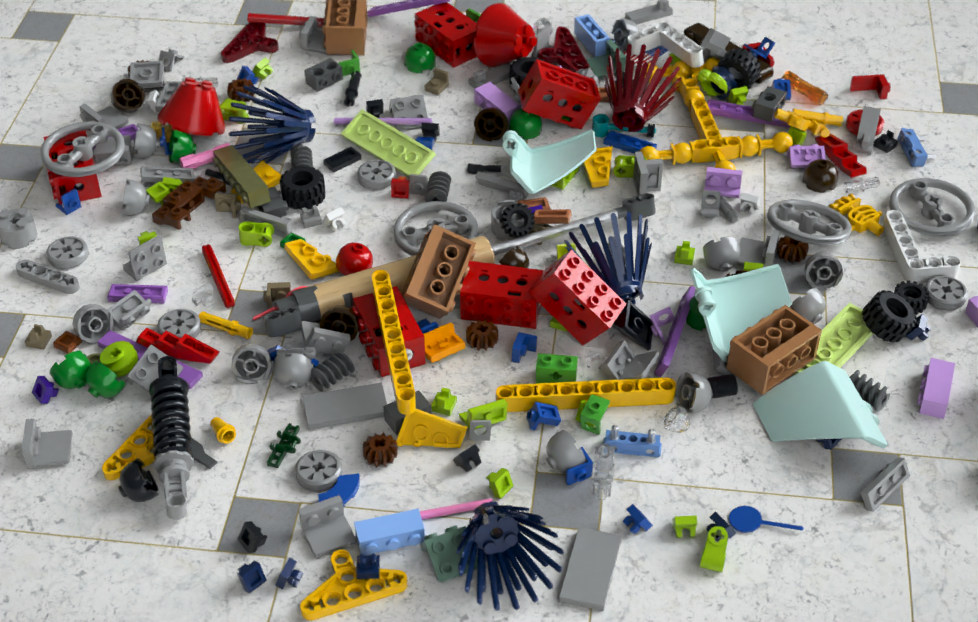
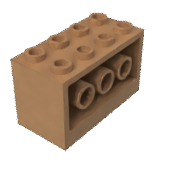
[323,0,367,55]
[401,224,476,319]
[726,305,822,395]

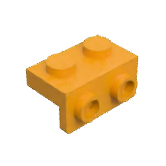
[423,322,466,363]

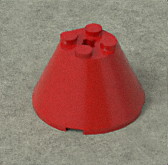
[474,3,537,68]
[157,77,225,136]

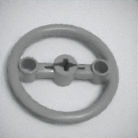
[40,122,125,177]
[889,178,975,236]
[767,199,852,245]
[394,201,478,256]

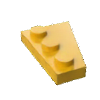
[284,239,339,280]
[396,409,467,448]

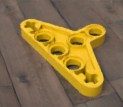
[102,414,155,480]
[300,549,408,621]

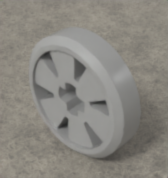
[357,160,396,189]
[46,236,89,269]
[925,276,968,310]
[157,309,201,338]
[295,450,342,491]

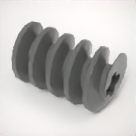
[290,144,313,168]
[425,171,451,202]
[311,352,355,392]
[849,370,890,411]

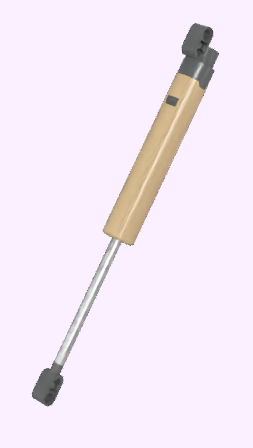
[264,193,656,337]

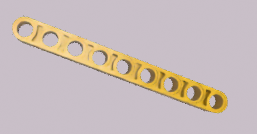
[372,270,416,415]
[496,377,676,412]

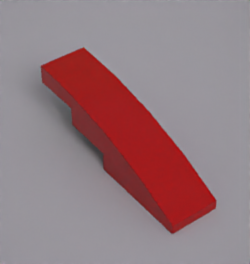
[815,134,867,178]
[136,328,220,364]

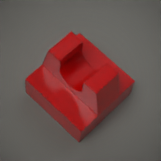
[391,176,410,199]

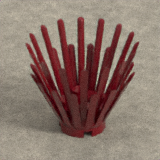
[604,44,682,132]

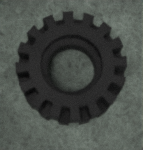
[500,203,535,238]
[894,281,930,315]

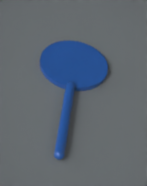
[729,506,804,532]

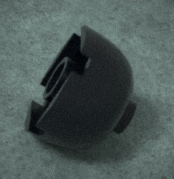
[118,458,159,502]

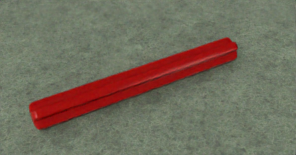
[247,13,324,27]
[202,244,235,308]

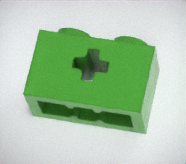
[536,353,578,384]

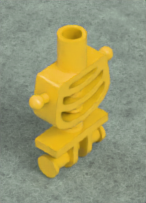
[774,108,830,138]
[828,194,884,236]

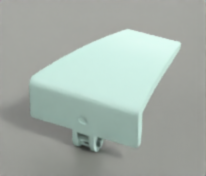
[503,129,596,194]
[690,264,792,363]
[753,361,888,448]

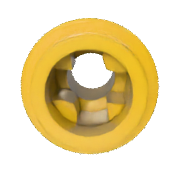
[210,417,236,444]

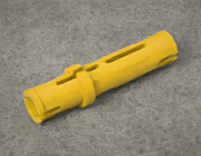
[792,108,843,126]
[198,311,253,339]

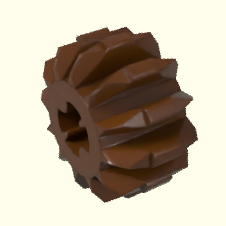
[227,78,255,102]
[777,236,809,263]
[466,319,498,351]
[363,432,398,468]

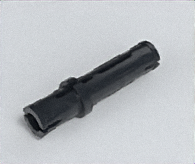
[344,71,362,107]

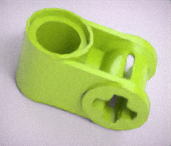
[220,99,249,124]
[613,155,647,178]
[238,221,275,247]
[700,526,728,572]

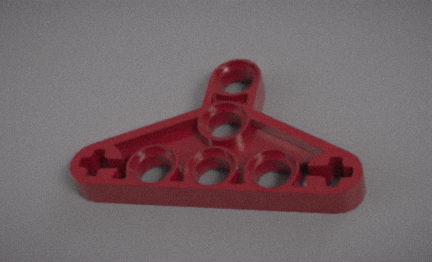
[221,22,279,63]
[537,26,593,73]

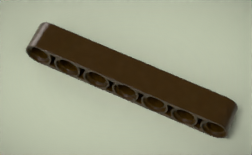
[684,22,774,84]

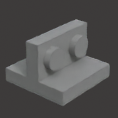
[700,28,731,62]
[129,61,166,92]
[633,151,663,196]

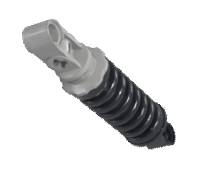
[149,356,194,520]

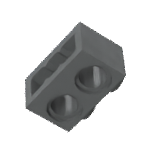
[304,58,343,92]

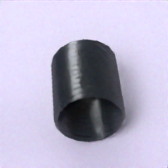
[707,374,738,399]

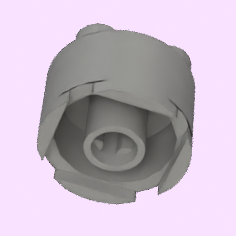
[491,199,524,241]
[0,207,38,249]

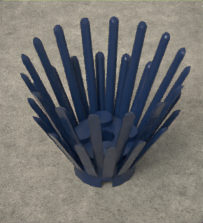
[228,85,316,164]
[564,212,652,304]
[456,501,564,611]

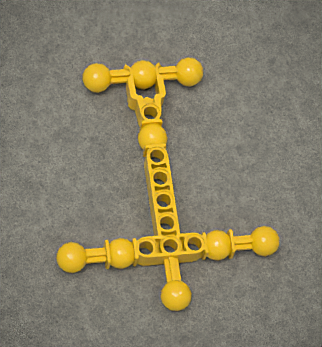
[639,57,793,170]

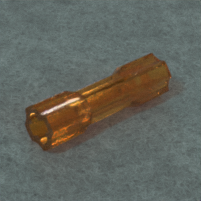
[782,70,828,106]

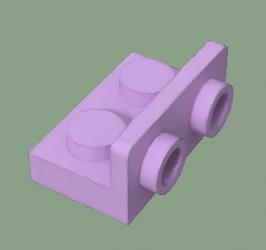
[787,144,826,168]
[704,167,743,198]

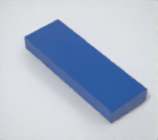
[603,130,657,154]

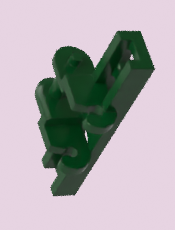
[267,423,301,468]

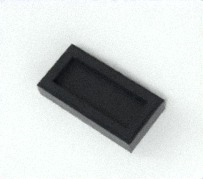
[323,147,362,173]

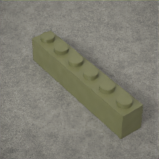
[212,145,271,208]

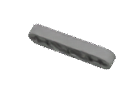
[16,260,80,294]

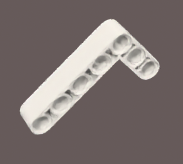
[627,22,704,68]
[883,210,961,283]

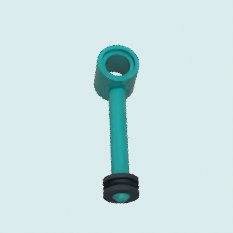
[592,114,656,138]

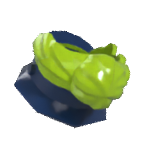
[697,66,737,100]

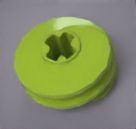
[99,341,138,377]

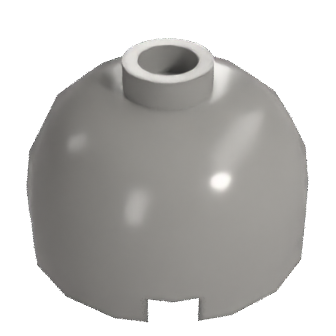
[611,19,639,51]
[132,124,160,158]
[121,179,150,215]
[703,237,741,271]
[804,252,843,291]
[791,288,826,324]
[72,304,114,344]
[231,343,271,384]
[273,353,314,390]
[675,372,713,413]
[546,430,586,473]

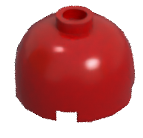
[336,242,373,276]

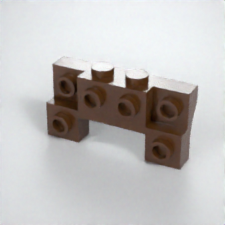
[152,176,226,230]

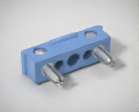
[897,128,935,167]
[602,425,662,457]

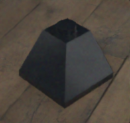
[612,300,653,350]

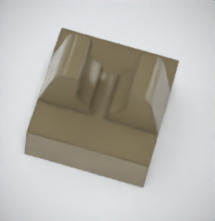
[25,324,52,349]

